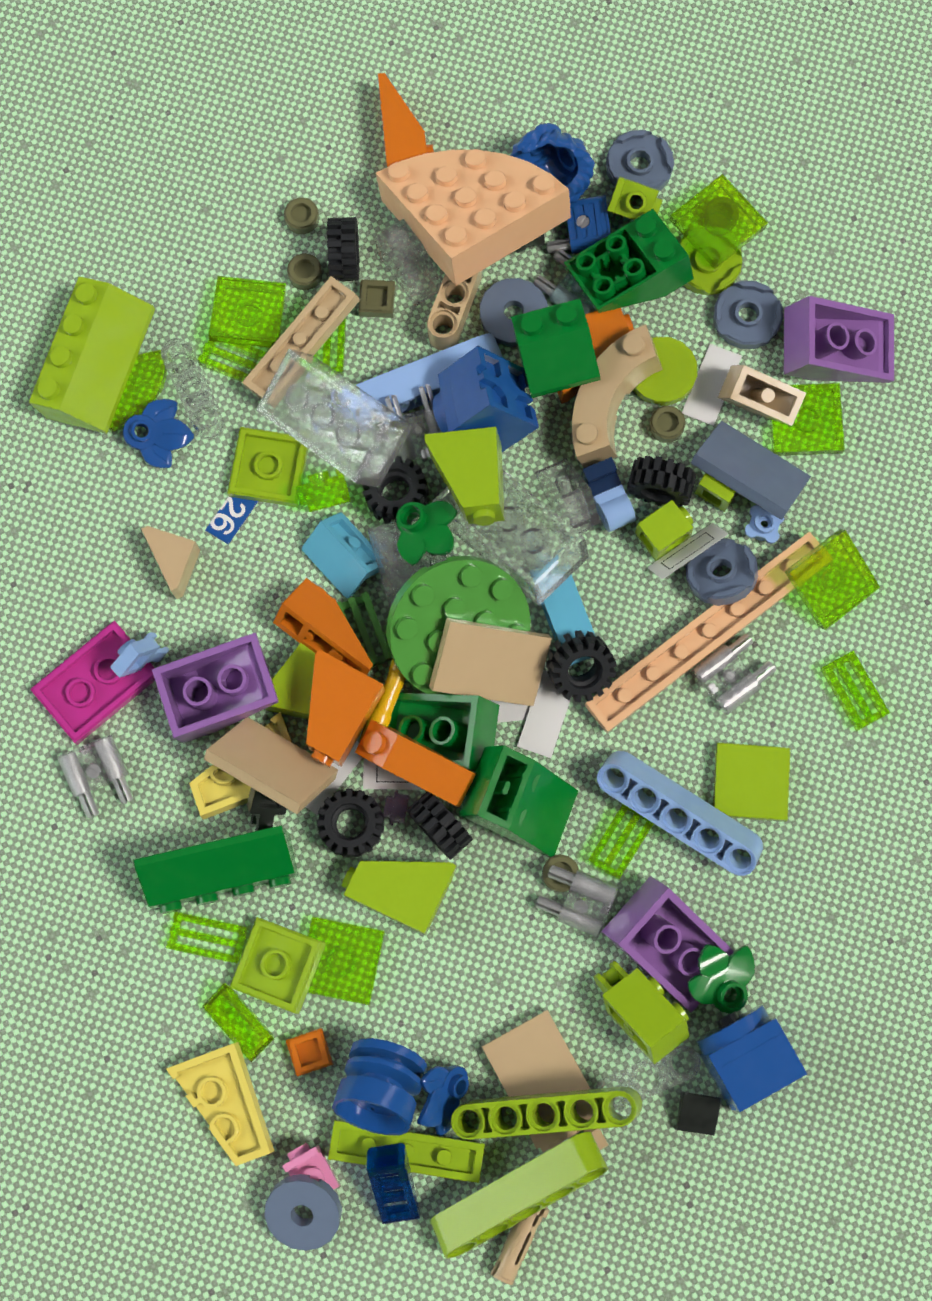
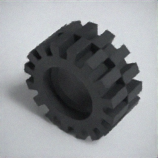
[327,217,360,281]
[362,456,429,525]
[627,456,696,508]
[546,630,617,702]
[317,789,384,858]
[406,791,473,860]

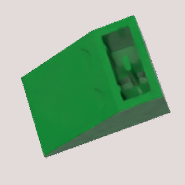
[564,209,694,313]
[459,745,578,858]

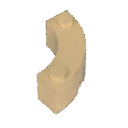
[572,324,663,468]

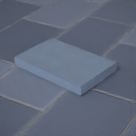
[690,421,811,520]

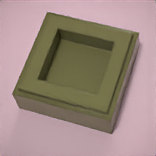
[358,279,396,318]

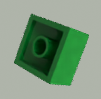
[511,298,601,398]

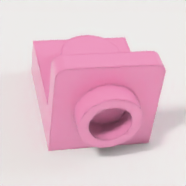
[282,1143,340,1190]

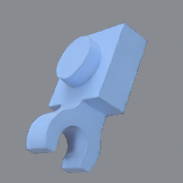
[110,632,169,678]

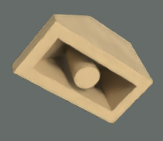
[717,365,806,426]

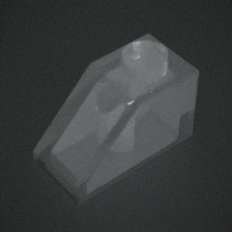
[375,218,442,307]
[535,459,601,537]

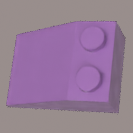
[784,296,894,383]
[152,632,279,744]
[601,876,734,1013]

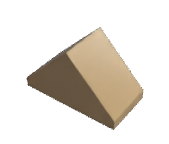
[141,526,200,599]

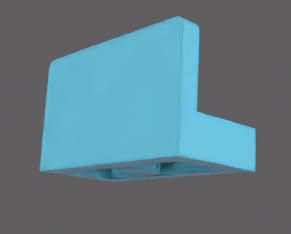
[302,512,388,598]

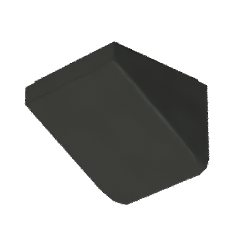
[676,1091,721,1136]

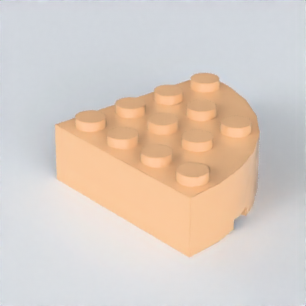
[376,149,571,286]

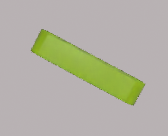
[451,1086,642,1140]
[430,1132,608,1259]

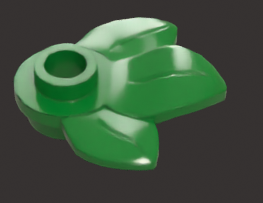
[396,500,458,566]
[687,944,755,1013]

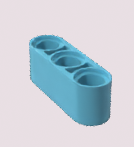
[530,560,596,666]

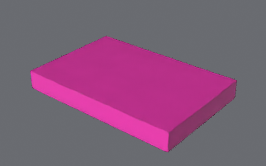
[30,620,155,745]

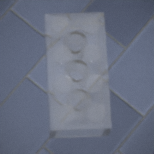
[256,348,413,487]
[432,469,589,606]

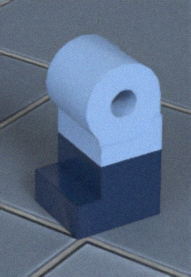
[581,457,636,532]

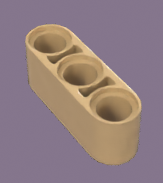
[427,271,482,350]

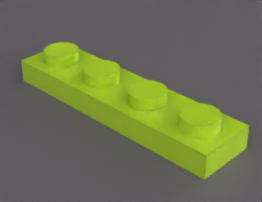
[328,1120,485,1183]

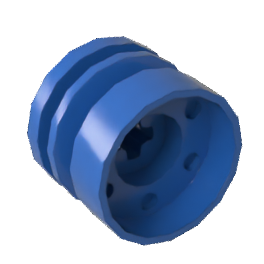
[332,1038,428,1135]

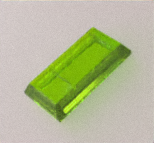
[202,983,274,1062]

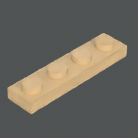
[242,276,360,407]

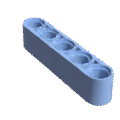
[336,333,503,431]
[597,751,763,876]

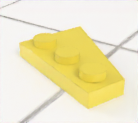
[189,712,292,820]
[166,1042,274,1166]

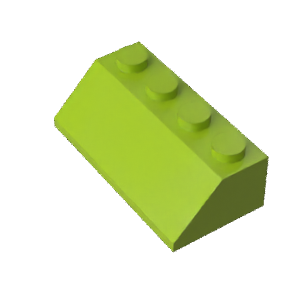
[29,276,155,434]

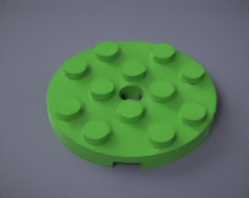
[386,556,531,695]

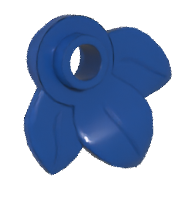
[123,399,194,468]
[417,1065,469,1136]

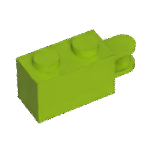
[593,961,690,1065]

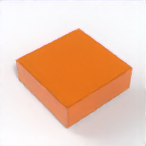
[286,1028,334,1077]

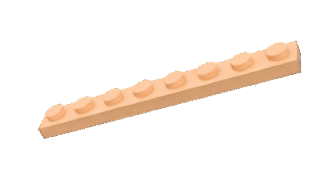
[585,531,832,733]

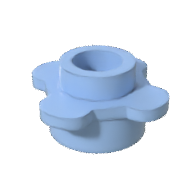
[745,505,784,544]

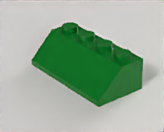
[133,825,299,914]

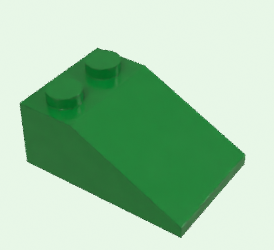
[388,693,500,773]

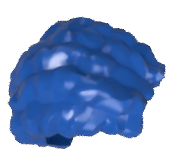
[510,123,595,202]

